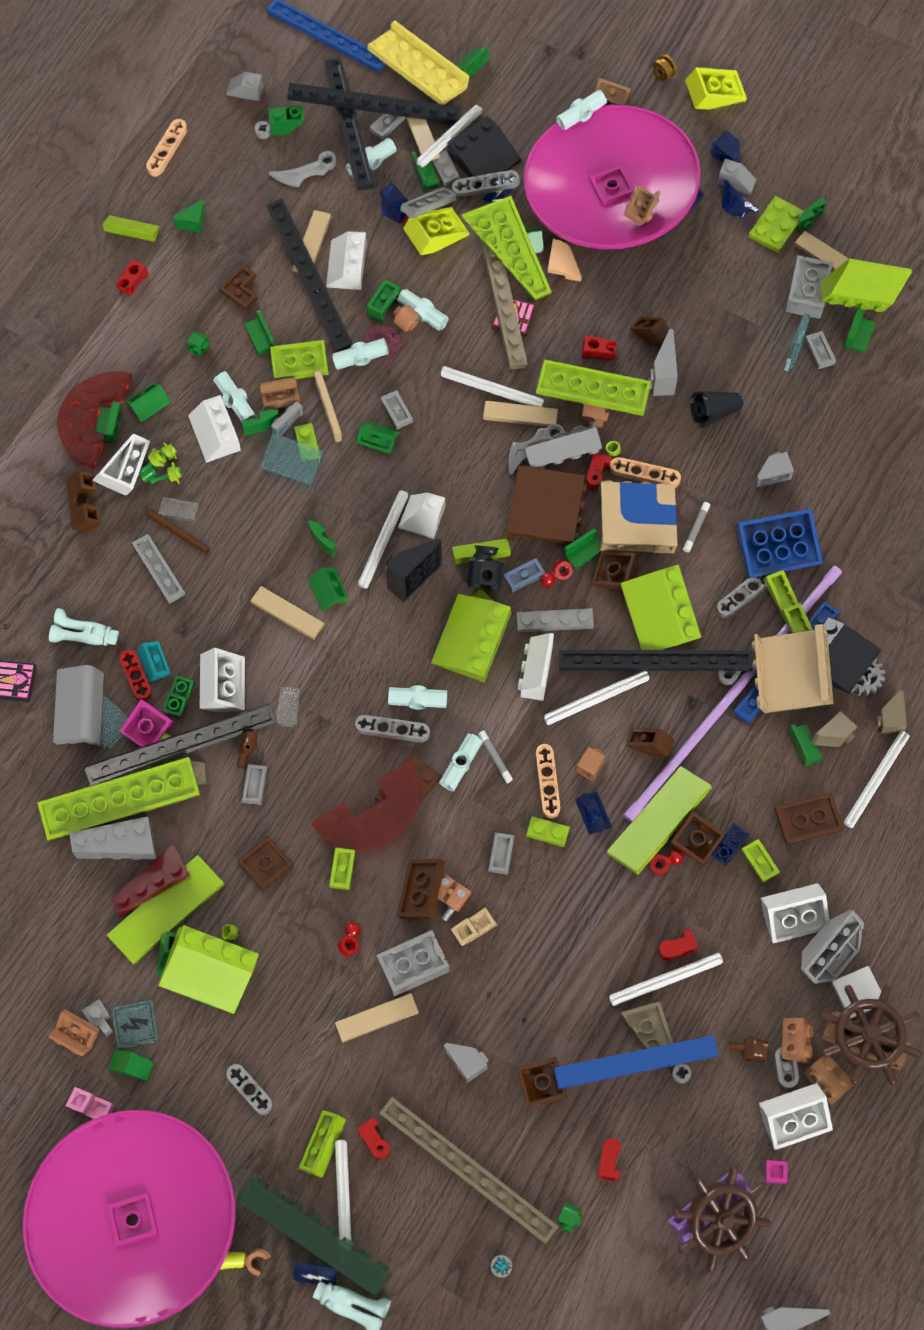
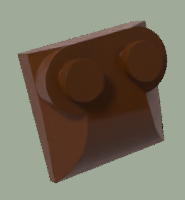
[592,551,639,593]
[670,811,725,866]
[517,1056,568,1108]

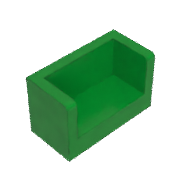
[366,280,400,325]

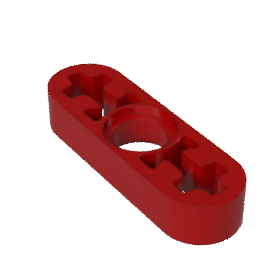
[119,650,152,701]

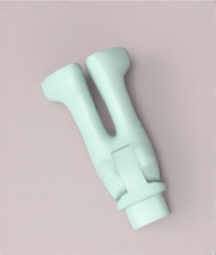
[49,608,119,646]
[313,1281,391,1330]

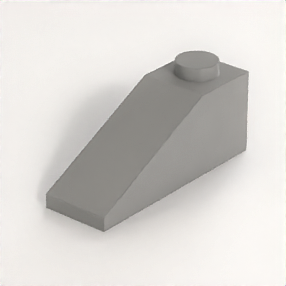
[758,1306,830,1330]

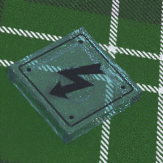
[112,1000,159,1049]

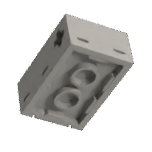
[785,255,833,319]
[377,930,449,997]

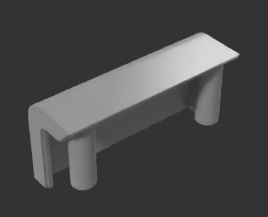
[53,665,104,746]

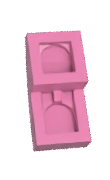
[66,1087,115,1119]

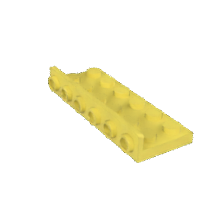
[367,20,469,105]

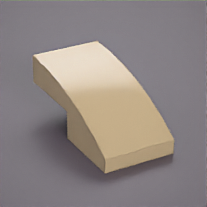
[451,907,497,946]

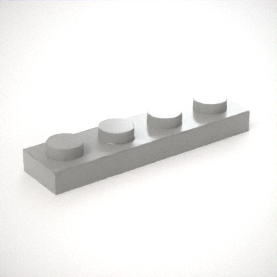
[400,187,457,218]
[132,534,185,604]
[517,608,594,633]

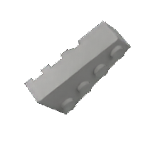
[525,421,602,469]
[69,817,157,860]

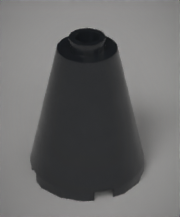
[690,391,744,428]

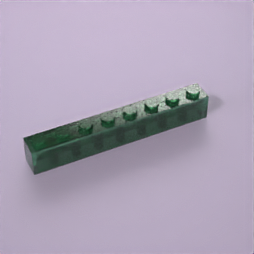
[236,1177,393,1297]

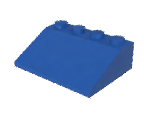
[734,509,823,578]

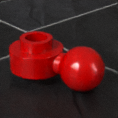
[540,560,573,587]
[649,849,684,876]
[337,922,361,957]

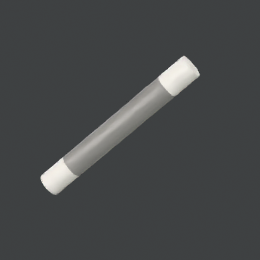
[683,502,710,552]
[478,731,513,783]

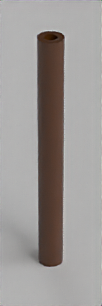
[146,509,210,554]

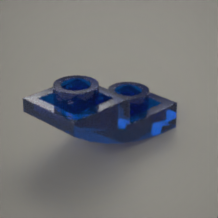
[711,823,750,866]

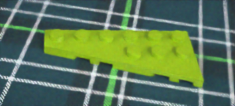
[462,196,552,300]

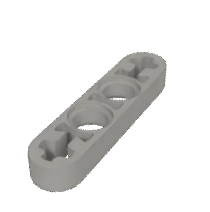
[452,170,520,197]
[716,576,767,619]
[355,715,430,743]

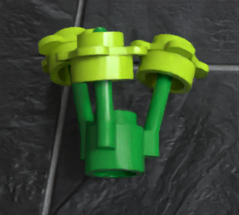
[139,442,182,484]

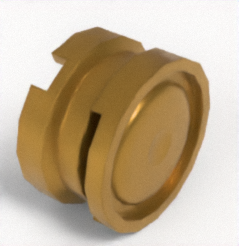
[651,54,678,82]

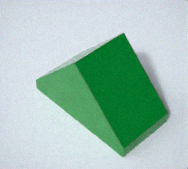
[173,200,206,232]
[108,1050,154,1082]

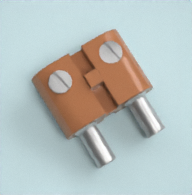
[438,873,472,922]

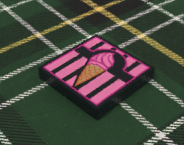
[0,660,37,702]

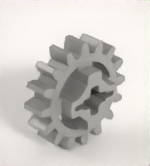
[851,658,885,696]

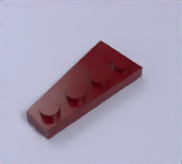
[111,844,191,916]

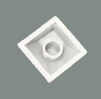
[398,492,445,539]

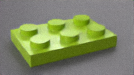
[748,196,804,253]
[270,340,329,381]

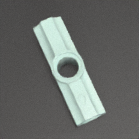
[556,90,607,130]
[346,138,397,178]
[397,289,448,331]
[332,338,389,370]
[213,371,256,422]
[388,686,447,710]
[439,733,483,791]

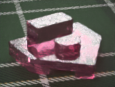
[363,323,403,362]

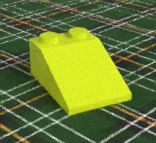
[685,67,747,110]
[403,207,470,255]

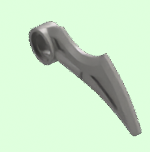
[269,151,336,188]
[509,424,564,476]

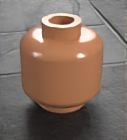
[393,305,420,332]

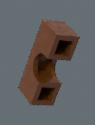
[67,470,101,533]

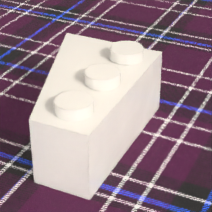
[92,434,150,496]

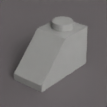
[226,72,264,101]
[717,159,756,195]
[755,452,794,488]
[444,1043,488,1083]

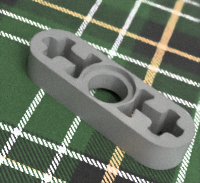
[226,1064,273,1115]

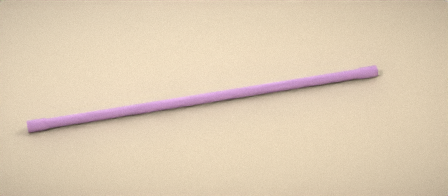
[623,566,842,823]

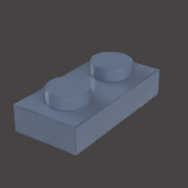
[503,558,545,593]

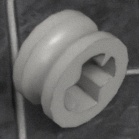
[255,121,271,139]
[672,1064,691,1084]

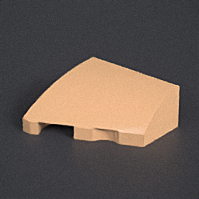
[548,239,582,281]

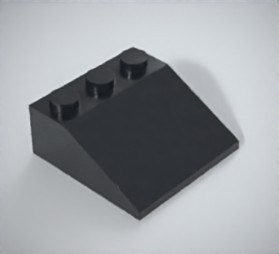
[448,115,521,187]
[385,538,442,602]
[823,618,881,694]

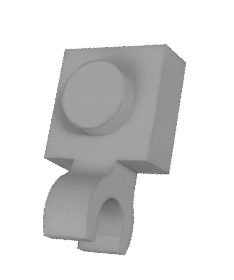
[82,999,113,1037]

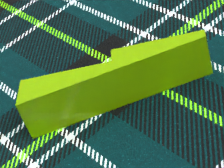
[764,570,813,633]

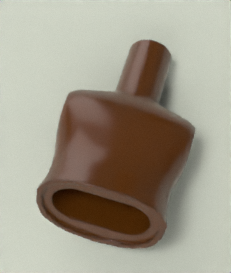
[237,731,258,769]
[729,1037,768,1062]

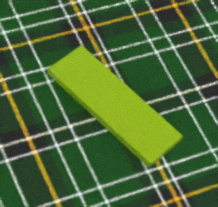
[536,359,651,416]
[607,766,712,875]
[107,855,225,965]

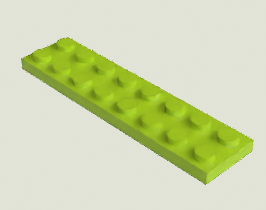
[37,757,200,841]

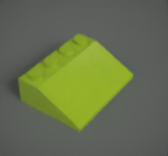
[820,259,912,312]
[620,564,702,650]
[431,594,511,683]
[158,925,259,1014]

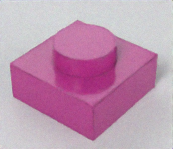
[765,1160,787,1184]

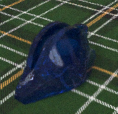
[722,179,759,219]

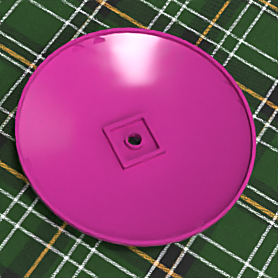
[524,105,700,249]
[23,1110,236,1328]

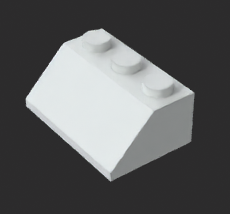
[326,231,367,290]
[188,395,241,463]
[518,633,554,701]
[200,648,245,712]
[761,883,829,943]
[759,1083,833,1150]

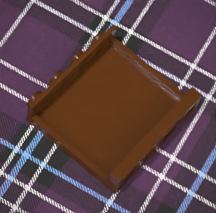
[507,465,587,544]

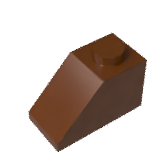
[630,317,670,346]
[626,728,675,757]

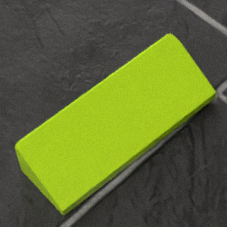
[103,215,160,242]
[452,539,511,565]
[298,1110,346,1178]

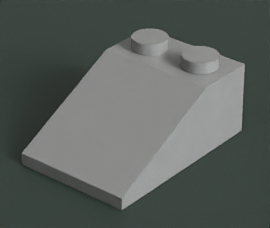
[649,329,678,396]

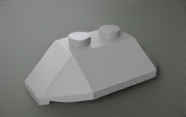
[801,909,864,984]

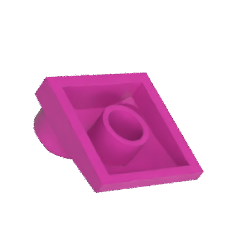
[119,699,174,747]

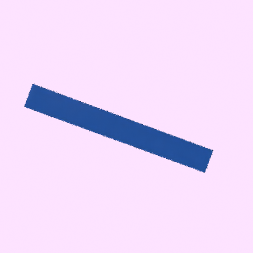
[267,0,386,73]
[733,601,840,725]
[553,1035,719,1089]

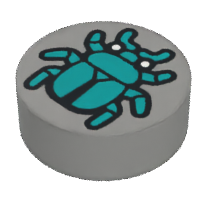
[491,1255,512,1278]

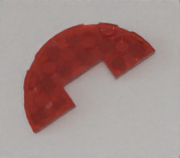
[57,371,132,468]
[311,760,420,851]

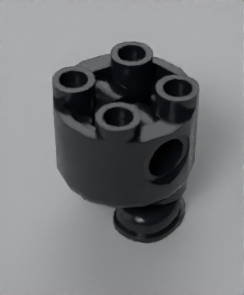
[465,545,505,590]

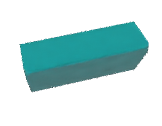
[137,641,171,682]

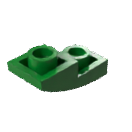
[796,198,827,231]
[242,409,279,436]
[308,520,337,557]
[163,676,195,717]

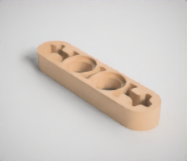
[146,119,187,177]
[610,457,681,488]
[536,744,560,819]

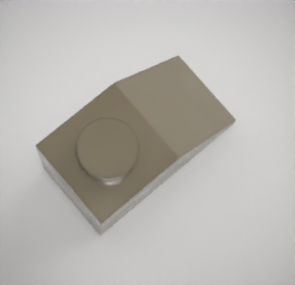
[876,690,907,734]
[810,711,858,747]

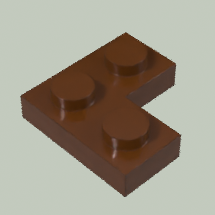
[219,264,258,311]

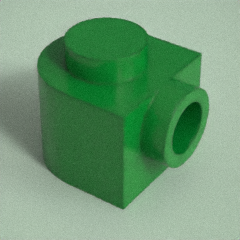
[187,331,211,356]
[556,1202,583,1233]

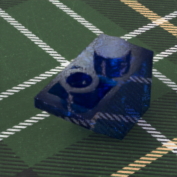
[711,130,741,163]
[380,182,408,224]

